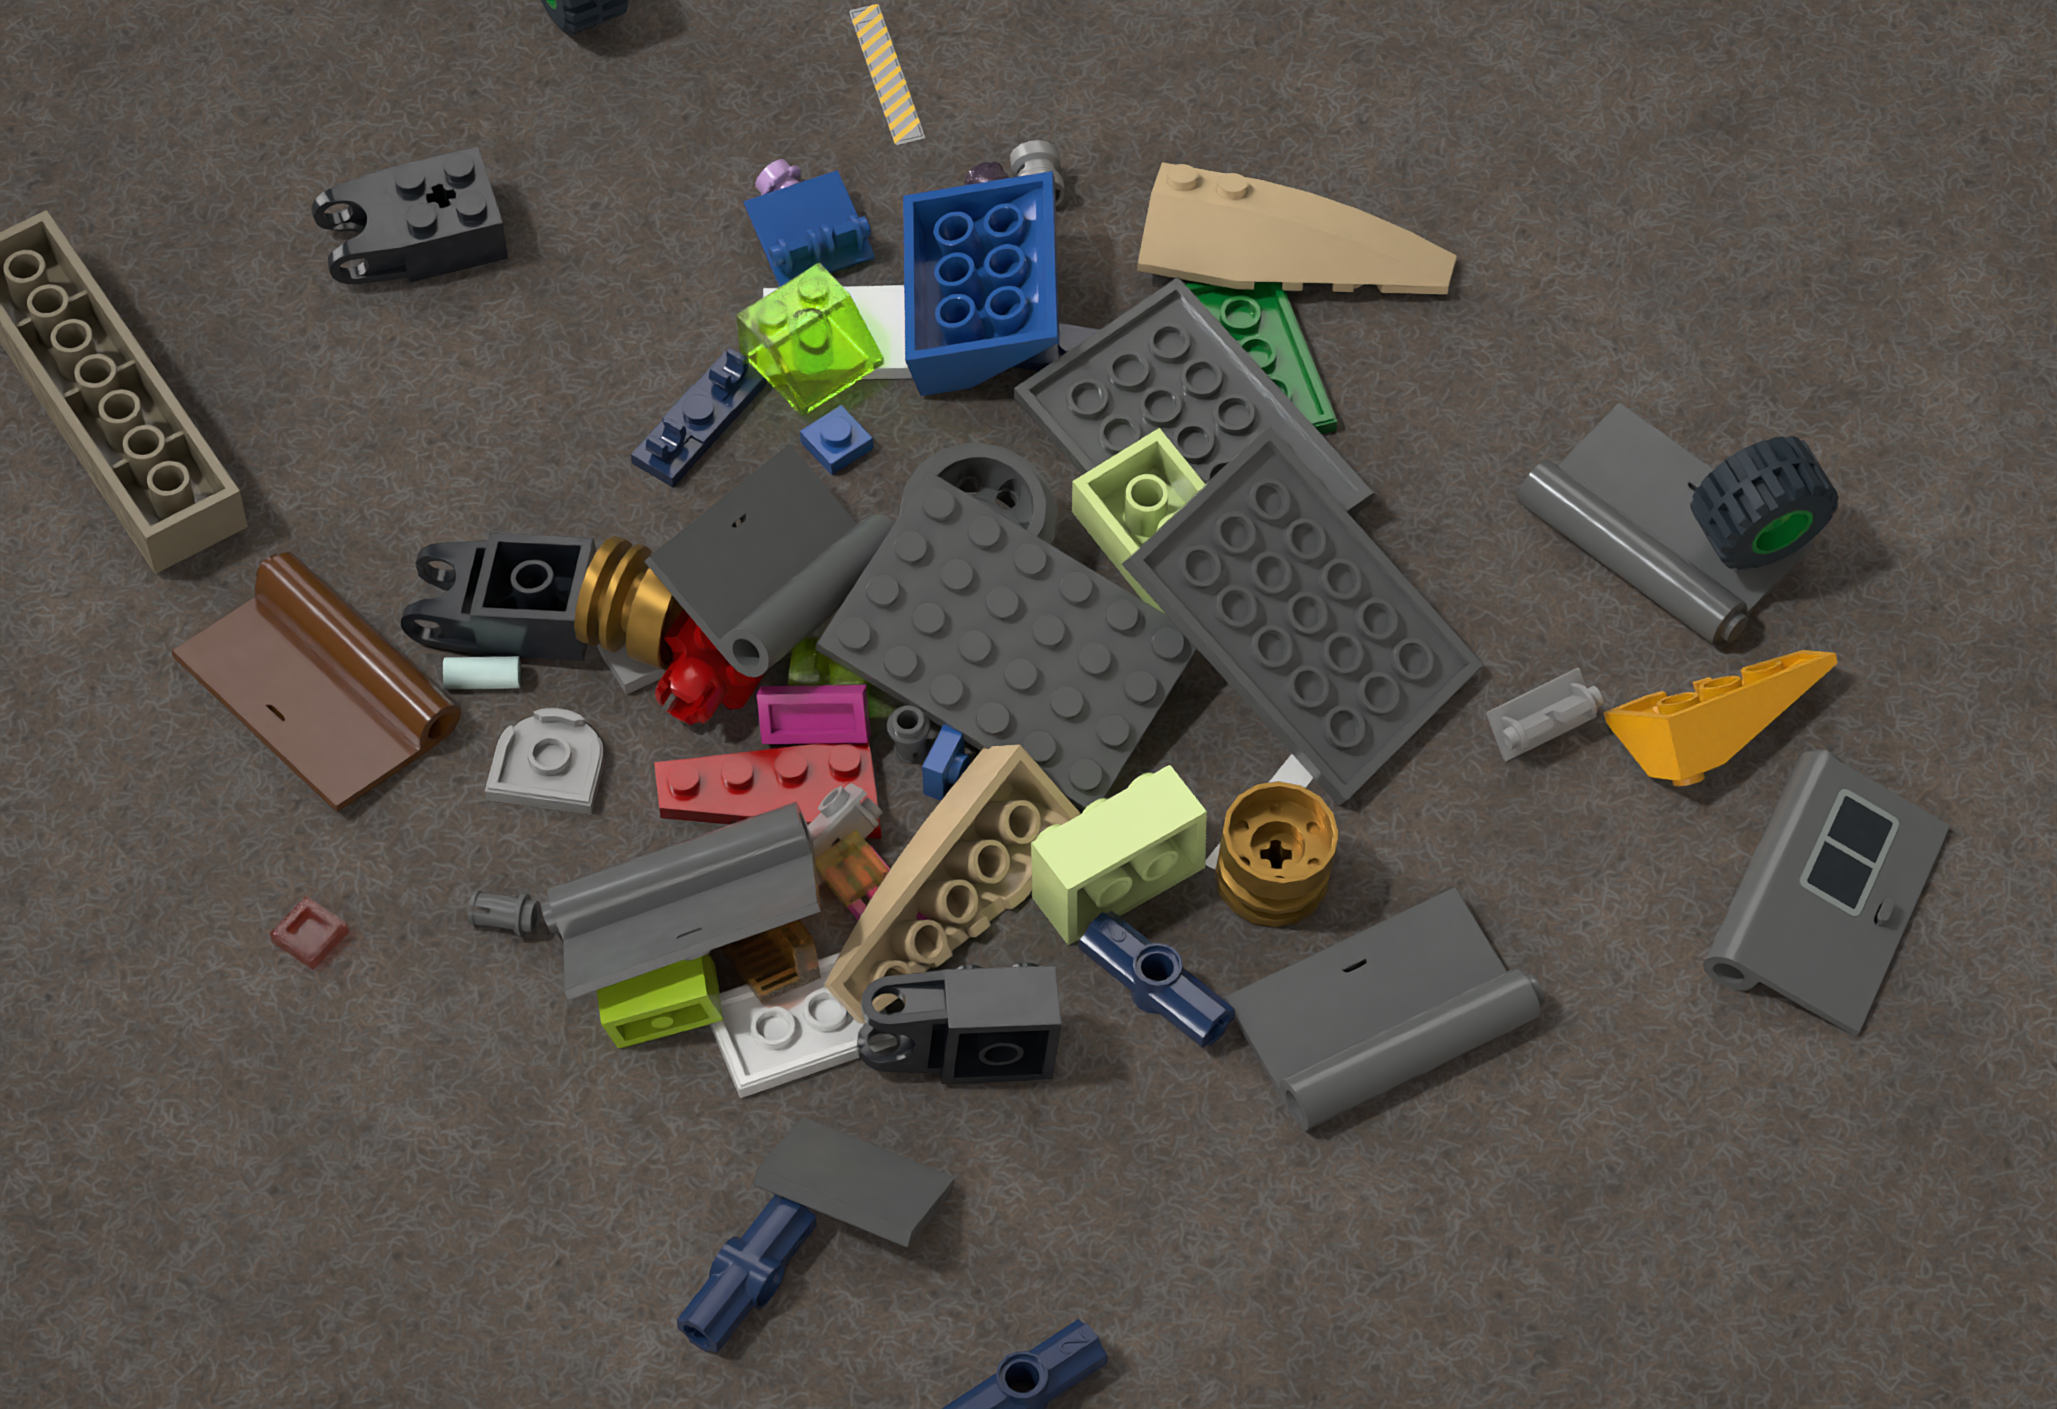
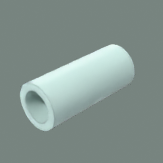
[443,656,521,689]

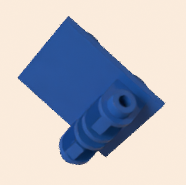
[743,170,875,288]

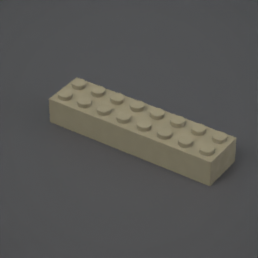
[0,210,248,574]

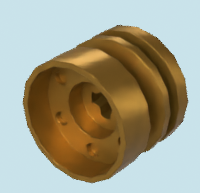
[574,535,683,670]
[1215,781,1339,927]

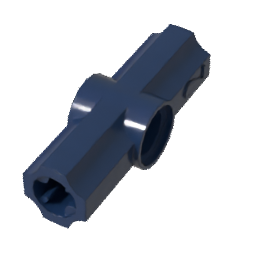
[1079,910,1235,1048]
[677,1194,817,1353]
[942,1319,1108,1409]

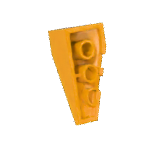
[1604,650,1838,786]

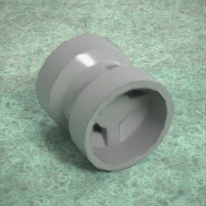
[1010,140,1065,206]

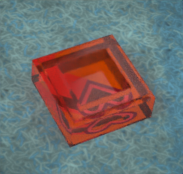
[270,896,349,970]

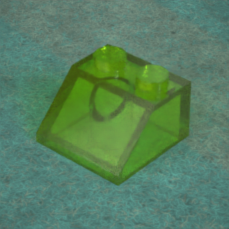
[736,263,884,417]

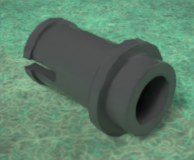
[887,705,930,764]
[467,890,541,937]

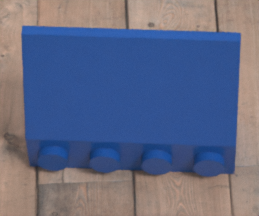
[903,171,1060,396]

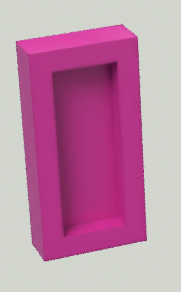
[757,685,871,744]

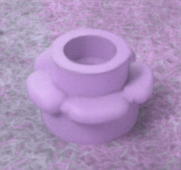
[755,159,801,195]

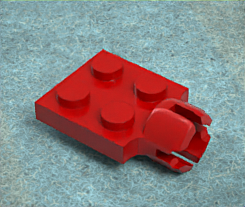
[655,608,766,725]

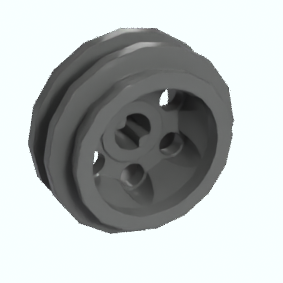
[899,442,1058,545]

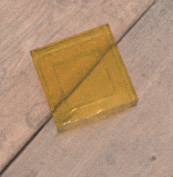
[815,830,889,908]

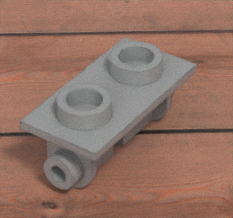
[1486,668,1603,762]
[808,783,883,886]

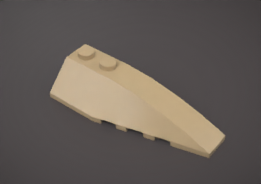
[1137,162,1457,294]
[824,745,1081,1024]

